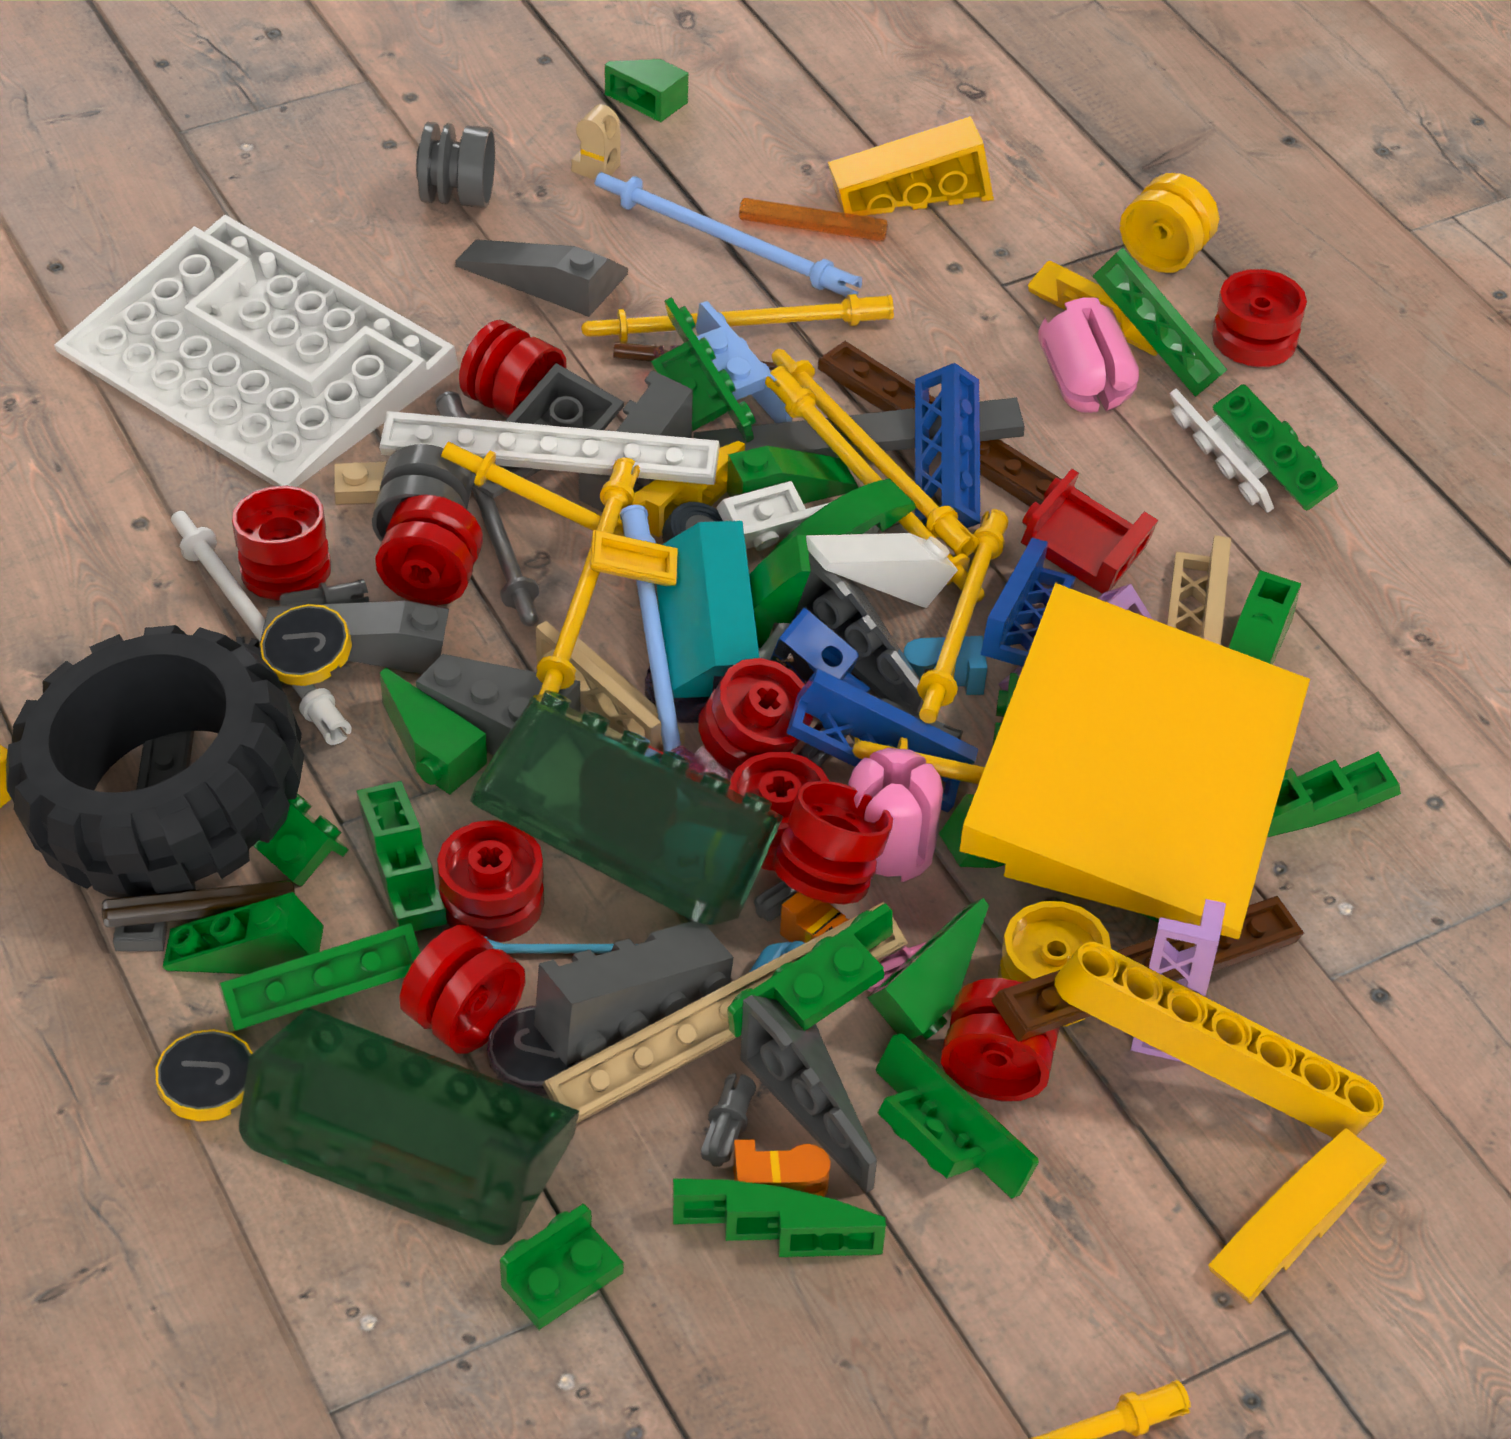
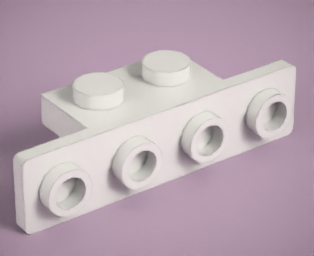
[1169,389,1274,513]
[716,481,830,551]

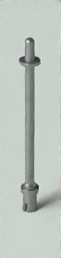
[435,391,539,626]

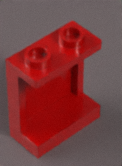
[1020,469,1158,594]

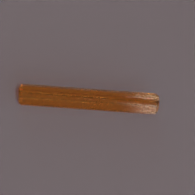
[739,198,888,242]

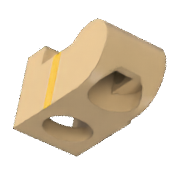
[572,104,620,180]

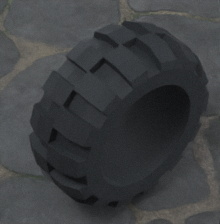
[6,625,305,898]

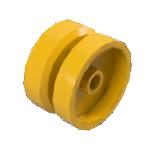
[1119,173,1220,273]
[997,901,1111,1026]

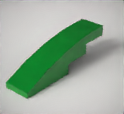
[1267,751,1401,837]
[356,781,447,931]
[672,1178,886,1257]

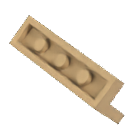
[1167,535,1231,645]
[536,621,685,753]

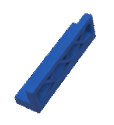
[915,362,981,528]
[980,538,1076,667]
[786,668,978,813]

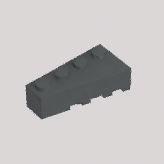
[534,919,734,1066]

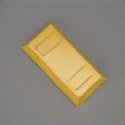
[590,530,678,586]

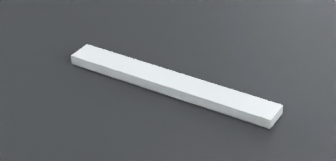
[379,411,720,485]

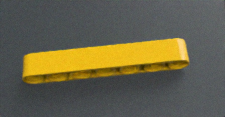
[1055,942,1384,1138]

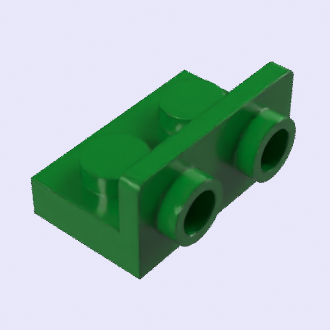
[500,1204,624,1330]

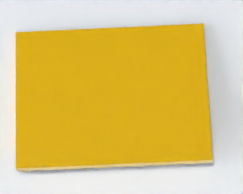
[959,583,1310,940]

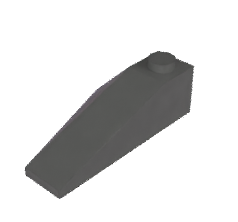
[456,240,628,317]
[470,363,624,499]
[793,553,923,713]
[260,600,449,674]
[740,995,877,1193]

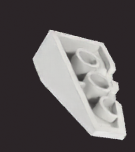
[806,533,958,608]

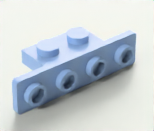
[696,301,792,423]

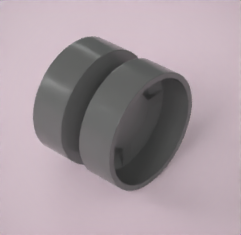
[372,444,473,542]

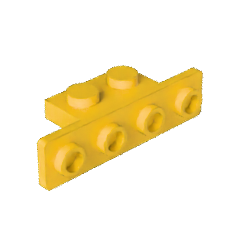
[1028,261,1158,356]

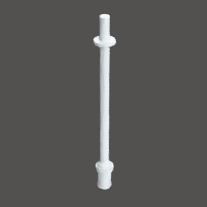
[171,511,352,745]

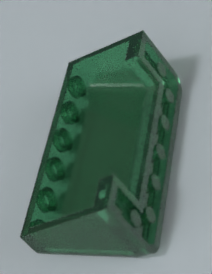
[470,690,783,925]
[239,1008,579,1245]

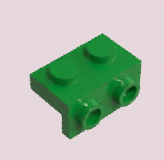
[253,793,349,886]

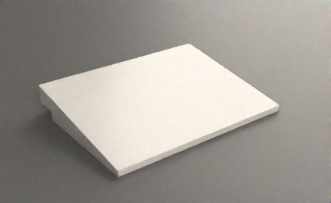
[54,215,459,487]

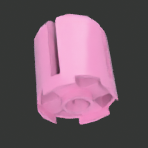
[1038,298,1139,413]
[848,748,943,882]

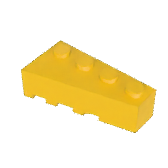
[828,116,994,218]

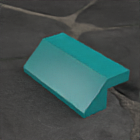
[655,521,760,698]

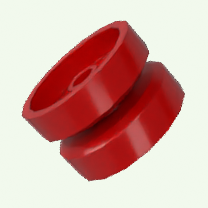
[1212,269,1307,367]
[375,494,483,606]
[698,658,813,772]
[727,752,830,871]
[437,820,544,942]
[399,925,526,1054]
[941,978,1060,1102]

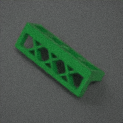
[1092,248,1227,397]
[218,923,420,1032]

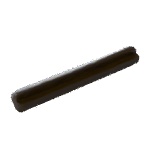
[101,880,295,928]

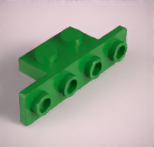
[651,297,756,443]
[1212,384,1339,511]
[727,903,893,1037]
[876,1033,1039,1198]

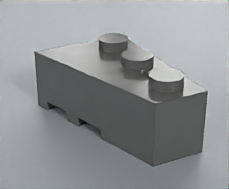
[578,370,693,512]
[416,654,581,774]

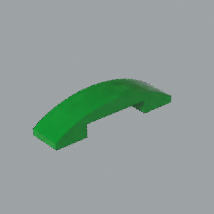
[769,479,916,555]

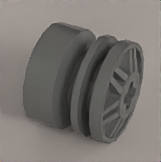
[416,122,495,208]

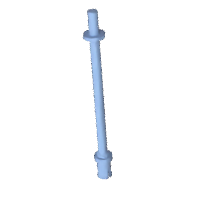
[595,172,862,298]
[620,505,696,812]

